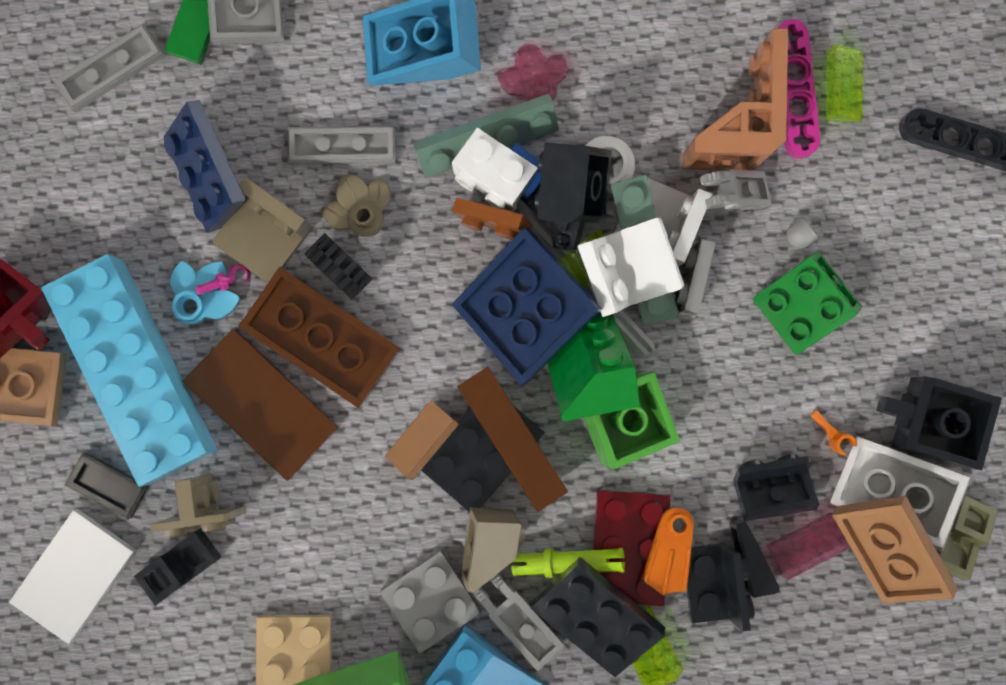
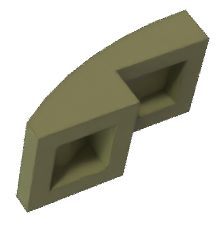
[936,496,998,580]

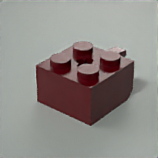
[0,258,51,358]

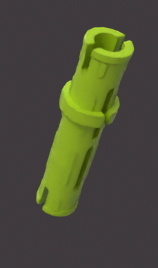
[511,548,625,578]

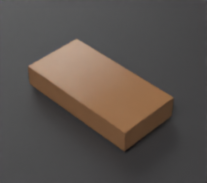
[385,400,459,481]

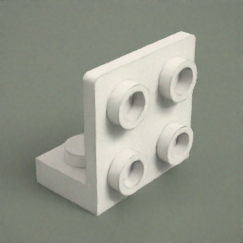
[614,175,712,267]
[578,217,684,317]

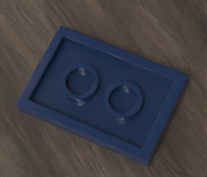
[164,100,245,233]

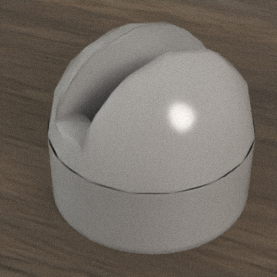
[786,217,819,249]

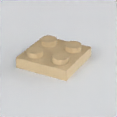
[256,614,332,685]

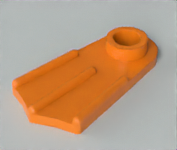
[641,507,694,596]

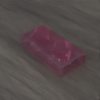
[766,512,851,581]

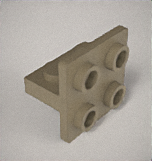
[150,474,246,537]

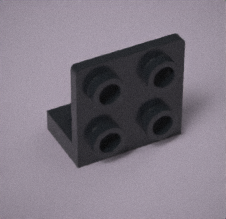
[687,543,755,632]

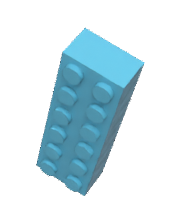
[41,254,218,487]

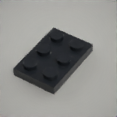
[421,406,545,513]
[531,557,666,677]

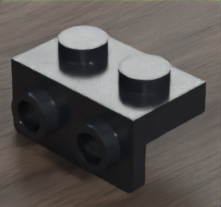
[734,454,820,521]

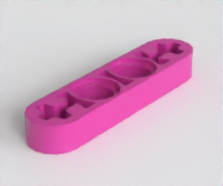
[777,19,820,159]

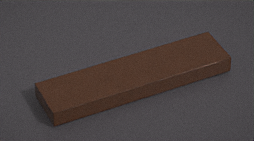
[457,367,568,512]

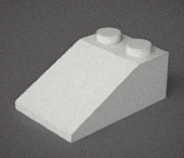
[830,436,970,552]

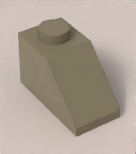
[461,507,525,592]

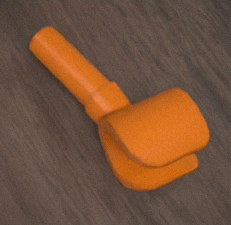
[810,409,857,456]

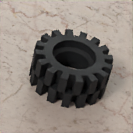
[304,233,373,300]

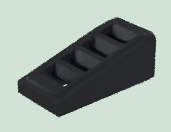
[729,518,780,598]

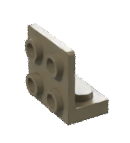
[212,177,313,283]

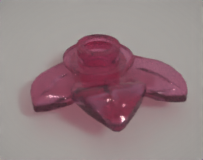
[497,44,568,101]

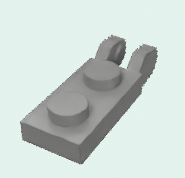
[700,169,772,210]
[472,573,566,672]

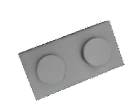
[675,239,716,316]

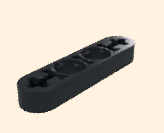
[899,108,1006,171]

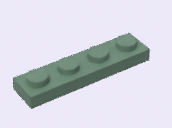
[413,93,559,178]
[610,175,679,325]

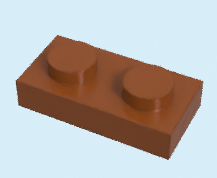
[452,197,533,240]

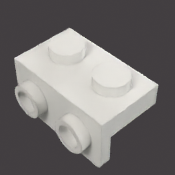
[452,128,538,212]

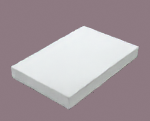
[9,509,137,644]

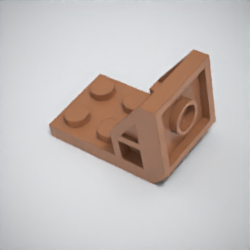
[682,28,788,171]

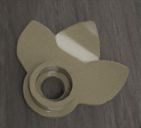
[321,174,391,237]

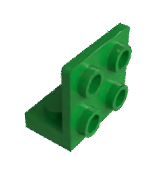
[753,250,862,355]

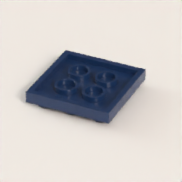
[452,228,603,385]

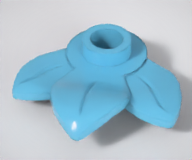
[170,261,240,325]

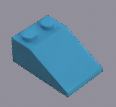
[363,0,481,86]
[420,624,546,685]

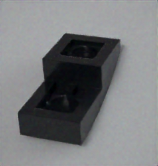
[134,528,222,606]

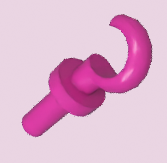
[195,264,250,295]

